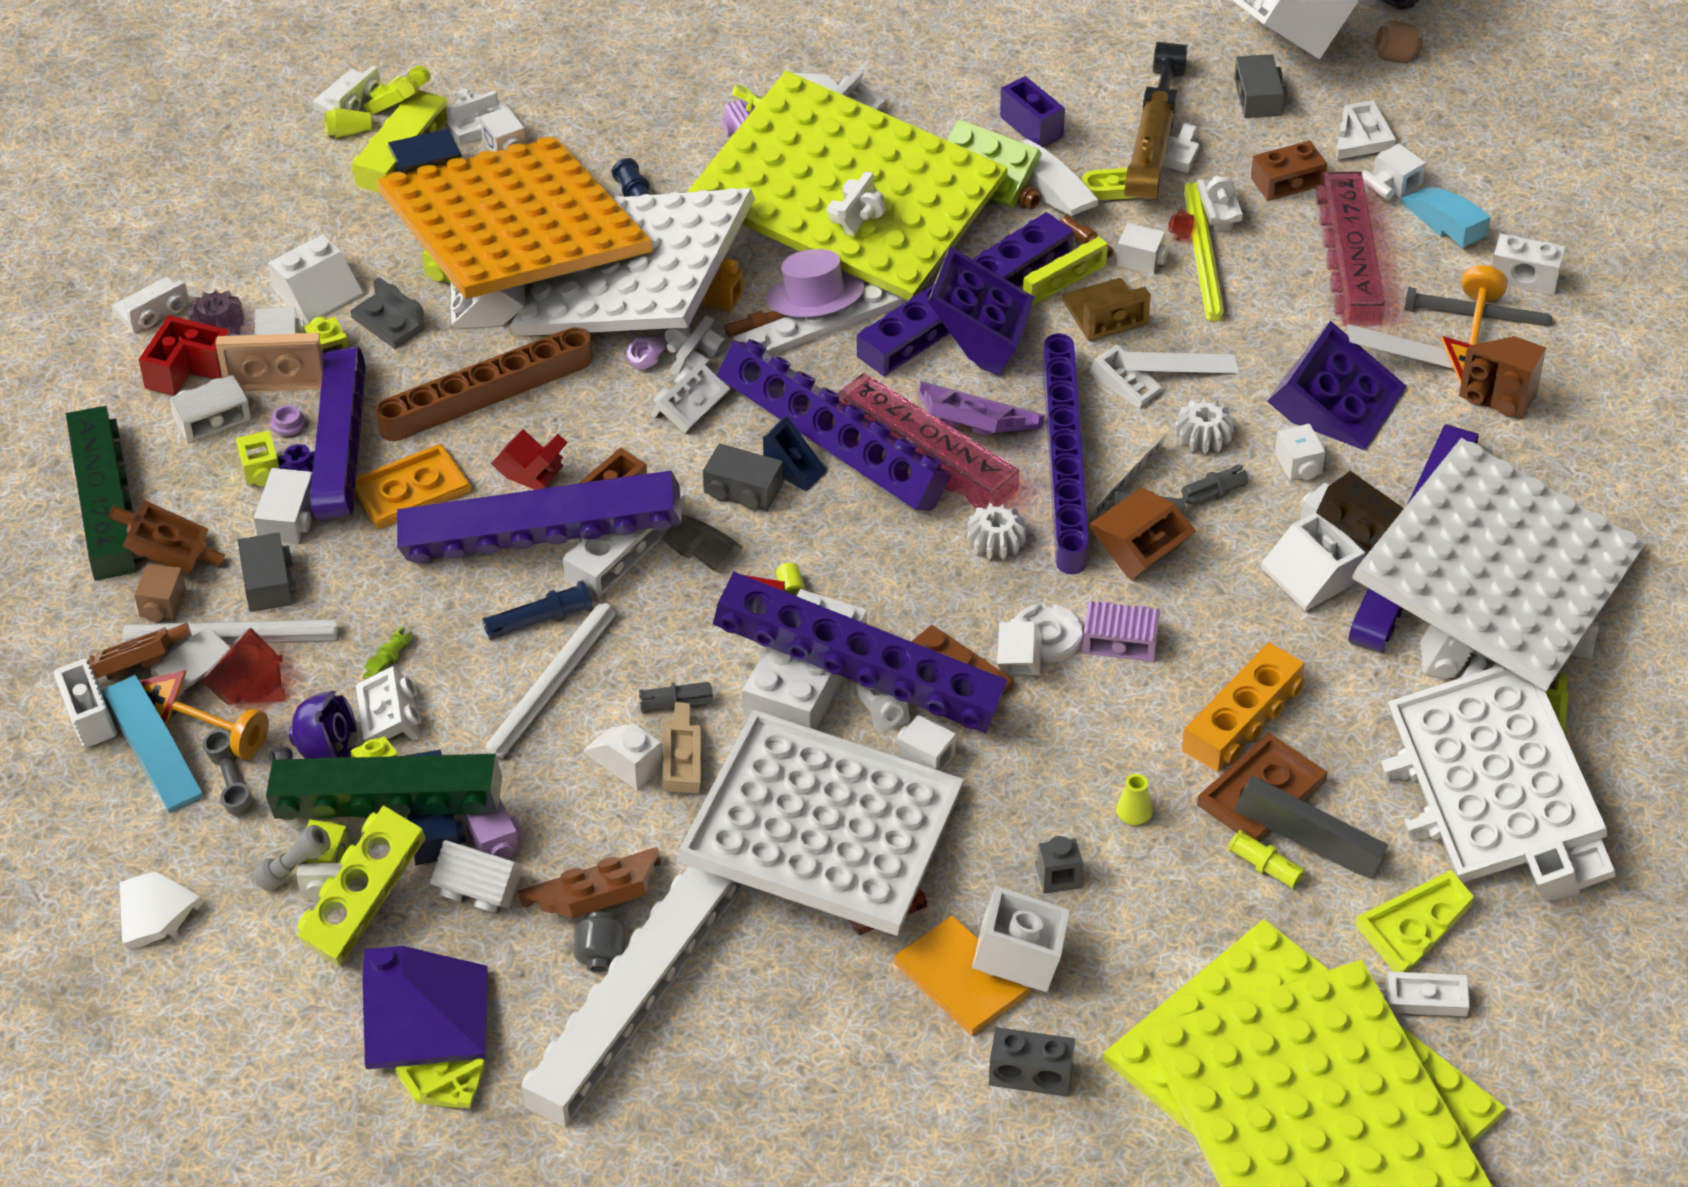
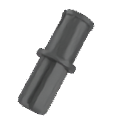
[1181,464,1248,505]
[639,682,713,713]

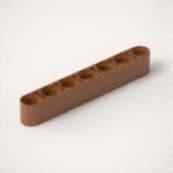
[376,327,592,441]

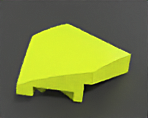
[395,1058,486,1108]

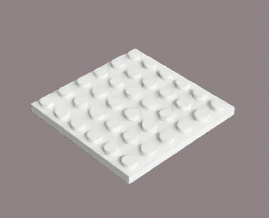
[510,188,755,336]
[676,710,964,936]

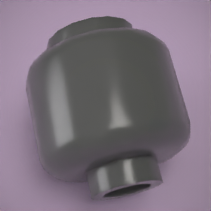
[574,912,625,972]

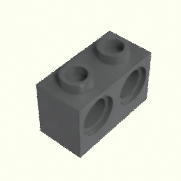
[989,1027,1075,1097]

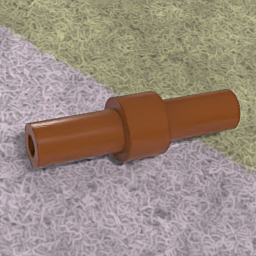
[1060,215,1114,259]
[724,311,788,337]

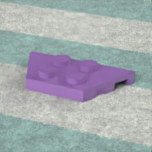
[918,381,1045,435]

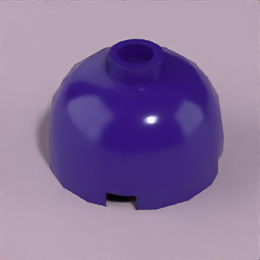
[289,691,357,759]

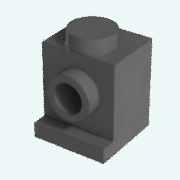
[1035,836,1083,894]

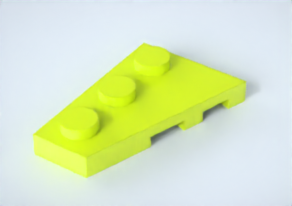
[1355,870,1474,972]

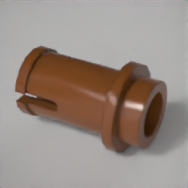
[1017,186,1041,210]

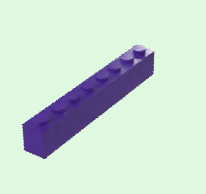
[397,470,682,563]

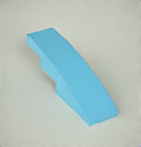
[101,675,203,813]

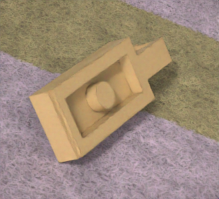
[661,702,701,794]

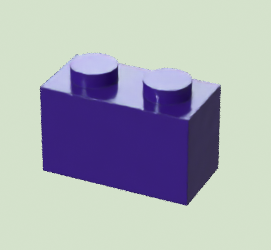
[1000,76,1065,147]

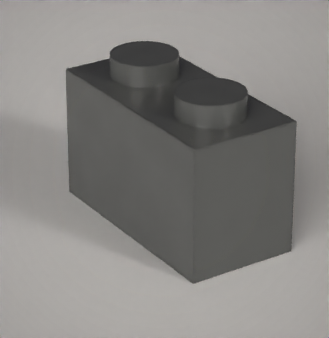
[1234,54,1288,119]
[703,443,783,511]
[237,532,297,612]

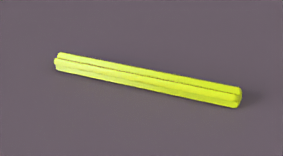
[1184,182,1224,321]

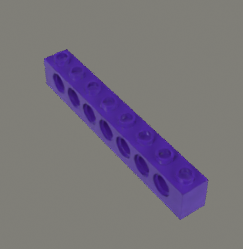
[856,212,1074,377]
[717,339,952,511]
[713,571,1007,733]

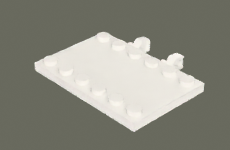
[1381,665,1607,883]

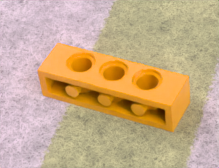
[1182,642,1305,772]

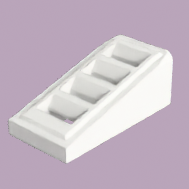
[1089,345,1164,408]

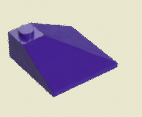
[928,246,1035,376]
[1267,321,1407,450]
[362,946,488,1070]

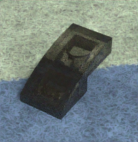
[661,514,743,574]

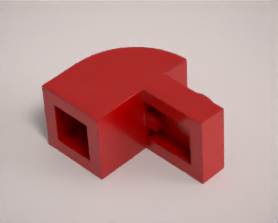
[491,429,568,490]

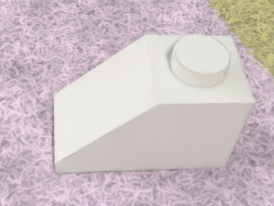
[583,723,662,790]

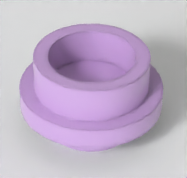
[270,405,305,436]

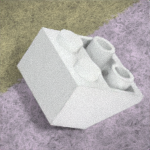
[450,282,525,329]
[1261,512,1365,611]

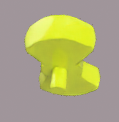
[732,84,762,112]

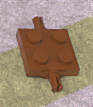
[108,500,225,576]
[88,622,192,680]

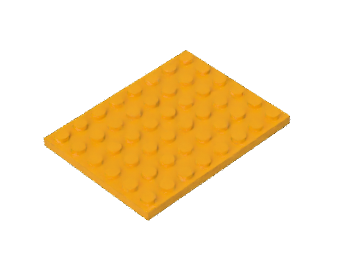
[377,137,653,299]

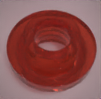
[1168,209,1194,241]

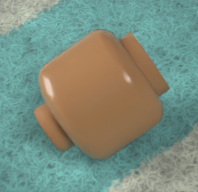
[1374,20,1423,63]

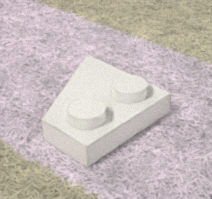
[1336,100,1396,160]

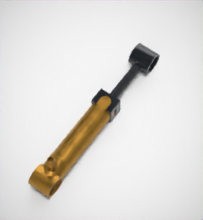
[1124,41,1188,200]

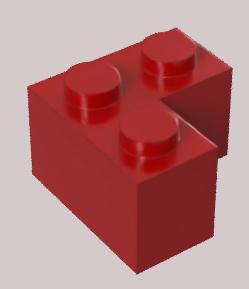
[138,315,230,396]

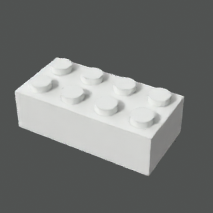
[742,589,867,730]

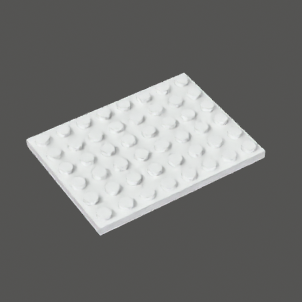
[1352,438,1646,691]

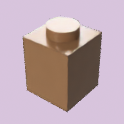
[134,564,186,622]

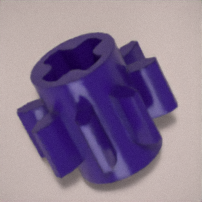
[277,444,315,474]

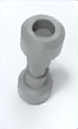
[254,825,331,892]

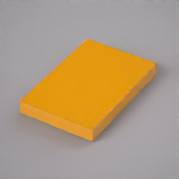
[355,443,472,530]
[894,915,1031,1036]

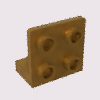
[1062,278,1151,341]

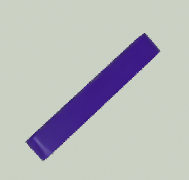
[310,346,366,521]

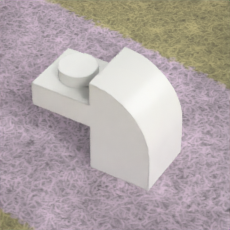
[1524,839,1616,900]

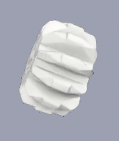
[1175,398,1234,456]
[967,503,1026,561]

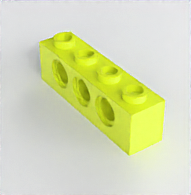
[297,805,426,966]

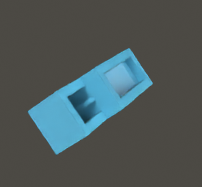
[1400,187,1491,248]

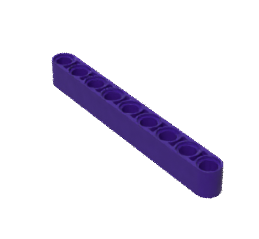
[1043,333,1089,575]
[1348,424,1479,653]

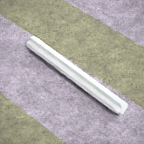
[485,603,615,759]
[122,619,339,645]

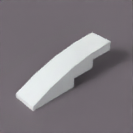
[1020,139,1099,216]

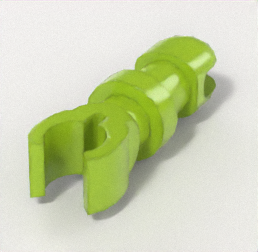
[362,627,413,679]

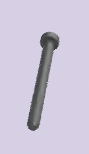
[1404,287,1552,326]

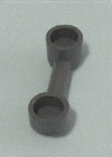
[202,729,255,815]

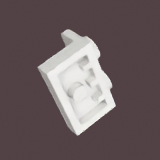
[312,65,381,113]
[111,277,190,333]
[650,362,730,434]
[356,666,421,742]

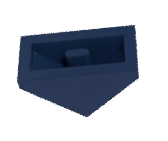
[763,416,827,491]

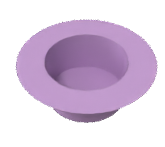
[766,249,864,317]

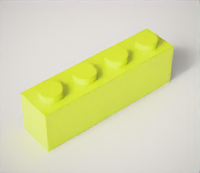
[351,90,448,193]

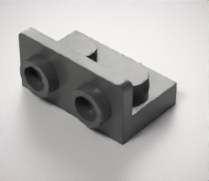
[350,277,425,349]

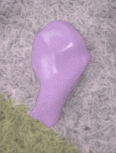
[626,336,668,370]

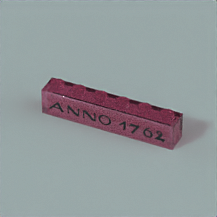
[1316,171,1385,326]
[838,372,1019,509]

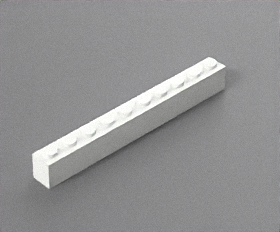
[521,866,744,1128]

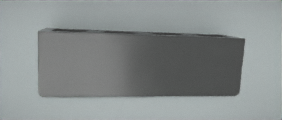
[1233,775,1388,879]

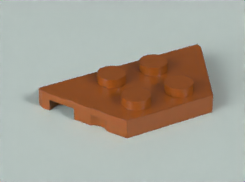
[517,847,661,918]

